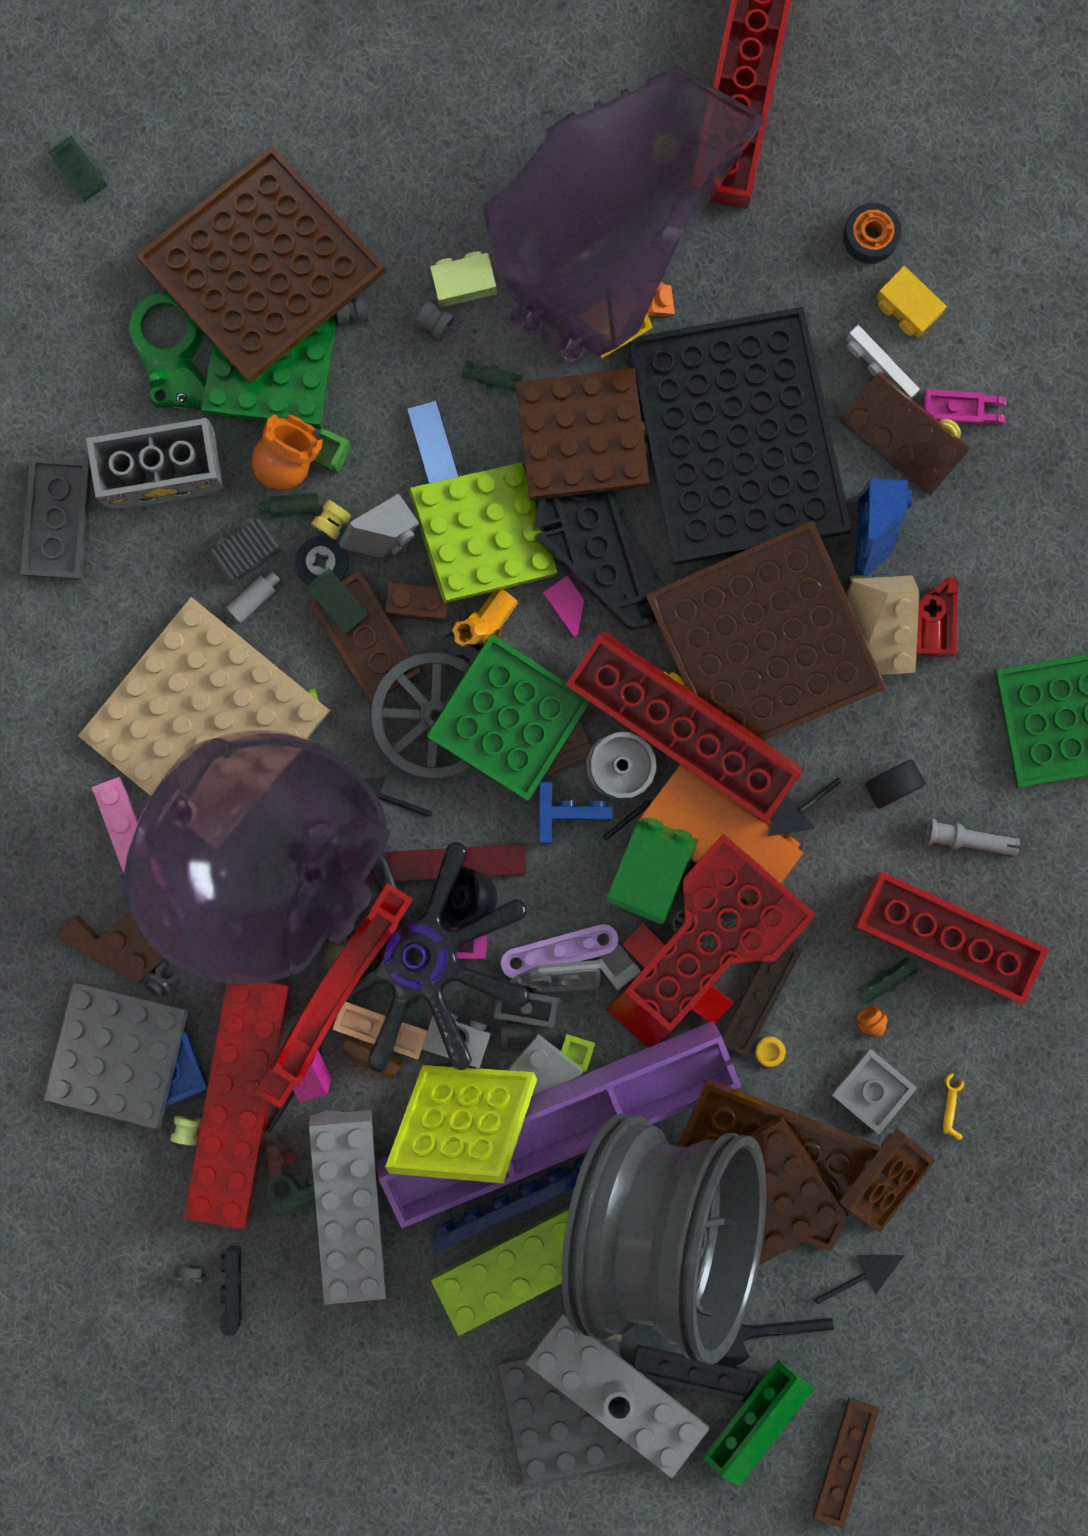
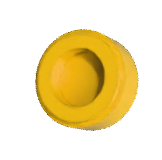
[755,1036,786,1067]

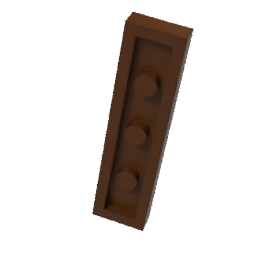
[812,1397,879,1528]

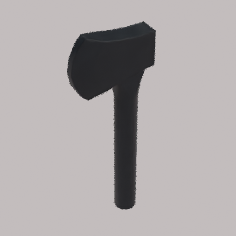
[718,1318,834,1366]

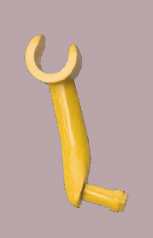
[943,1072,964,1141]

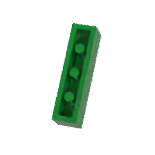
[703,1360,815,1486]

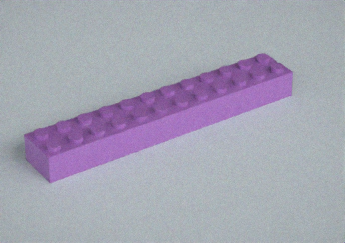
[376,1021,741,1228]

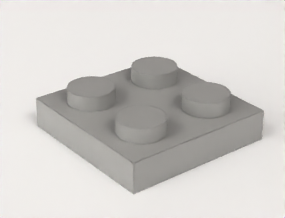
[830,1048,917,1135]

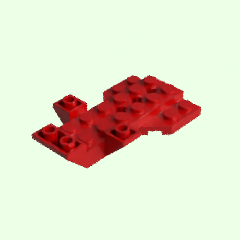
[606,833,816,1048]

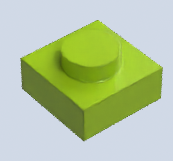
[561,1033,595,1072]

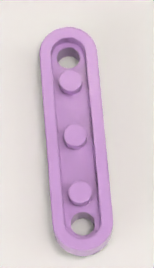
[501,924,618,978]

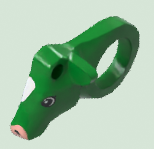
[129,293,206,410]

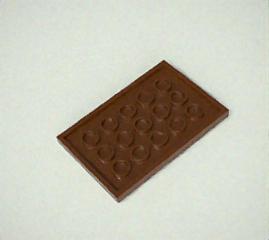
[677,1078,879,1252]

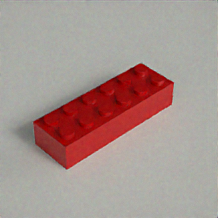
[852,871,1049,1005]

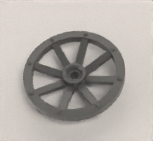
[370,652,471,778]

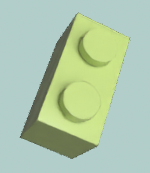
[430,251,497,308]

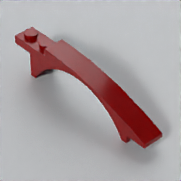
[254,883,413,1109]

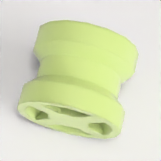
[170,1116,202,1146]

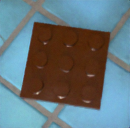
[839,1128,935,1232]

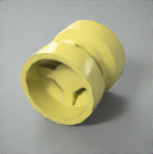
[311,499,352,540]

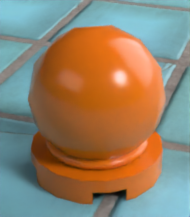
[251,414,322,492]

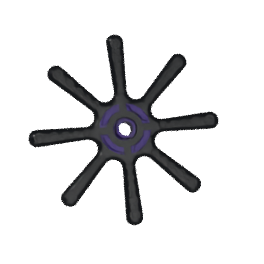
[308,842,529,1072]

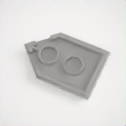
[509,960,601,994]

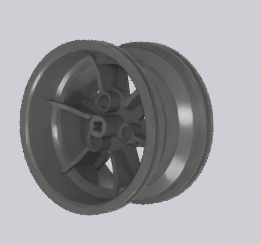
[562,1113,766,1364]

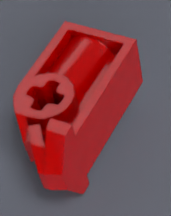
[917,577,958,657]

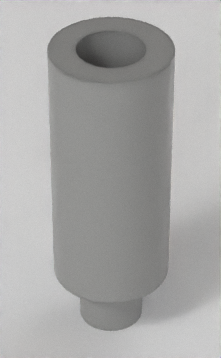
[226,571,280,623]

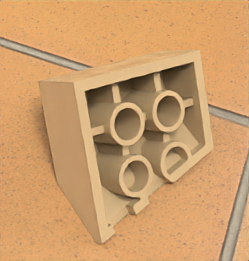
[846,575,919,675]

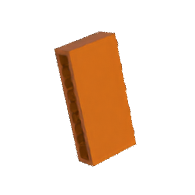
[638,764,803,903]

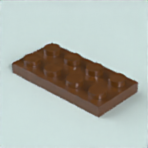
[840,372,971,495]
[308,571,422,703]

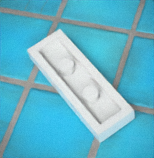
[846,325,920,398]

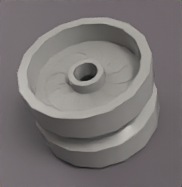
[585,732,656,799]

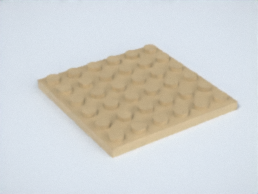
[78,597,331,849]

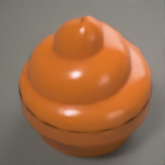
[857,1006,888,1037]

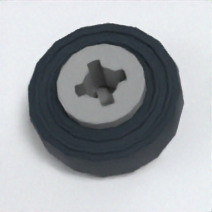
[295,536,349,590]

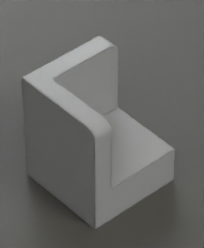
[597,944,641,990]

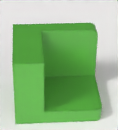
[313,428,351,474]

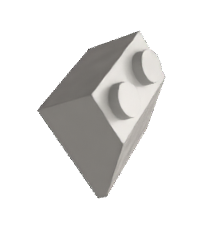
[339,494,419,558]

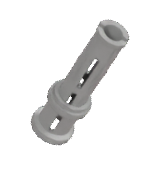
[925,818,1020,857]

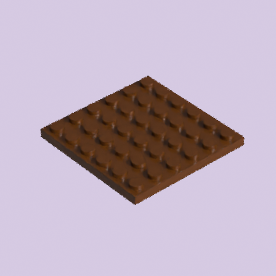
[135,145,386,384]
[646,520,886,740]

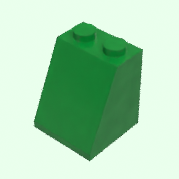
[606,817,699,924]

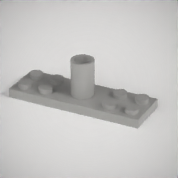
[525,1312,709,1478]

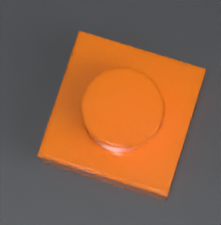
[642,283,675,317]

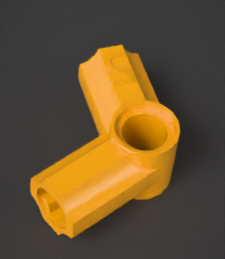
[452,589,518,647]

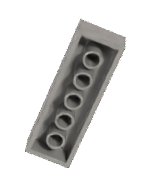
[309,1110,386,1305]

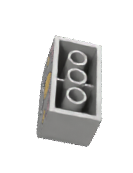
[86,418,223,508]

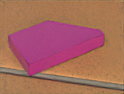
[543,576,584,638]

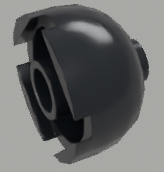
[442,867,498,928]

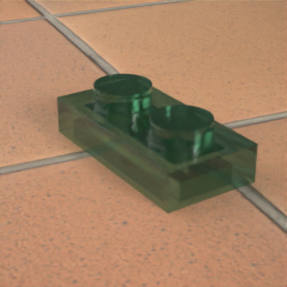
[48,135,108,202]
[306,568,368,634]

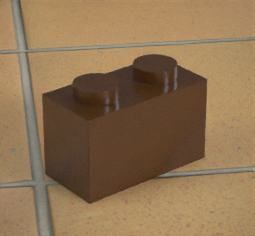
[385,583,449,623]

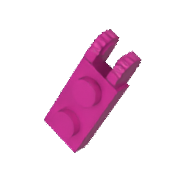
[922,389,1007,425]

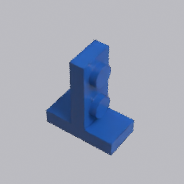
[540,782,612,844]

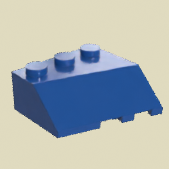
[855,478,912,577]

